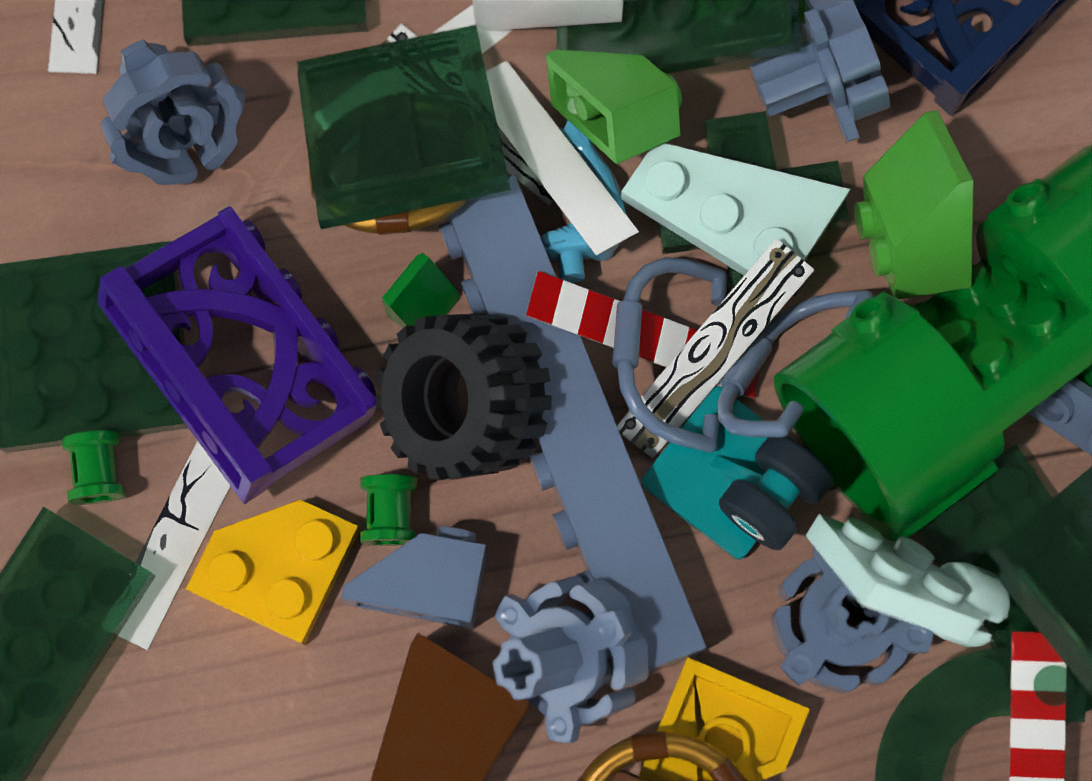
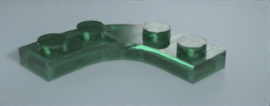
[874,648,1090,781]

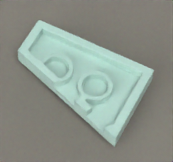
[621,143,850,276]

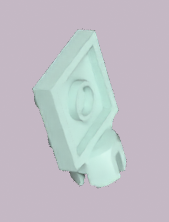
[806,514,1010,647]

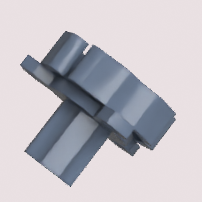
[749,0,891,143]
[100,39,246,185]
[770,546,934,694]
[493,576,649,743]

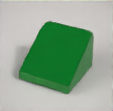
[382,252,459,328]

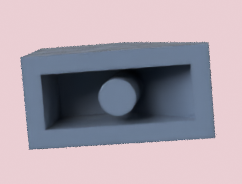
[341,526,488,629]

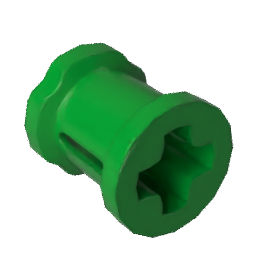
[62,430,126,505]
[360,474,418,546]

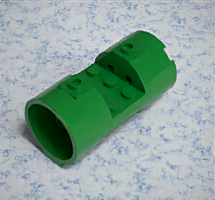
[774,145,1092,543]

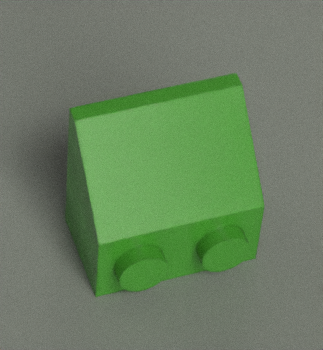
[854,110,973,299]

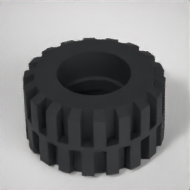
[375,313,552,480]

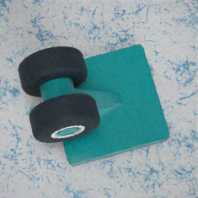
[641,386,834,561]

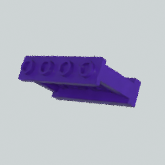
[98,206,376,504]

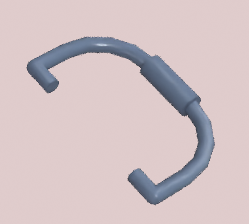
[612,257,728,453]
[717,290,873,438]

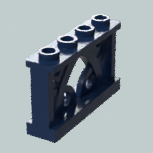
[853,0,1067,117]

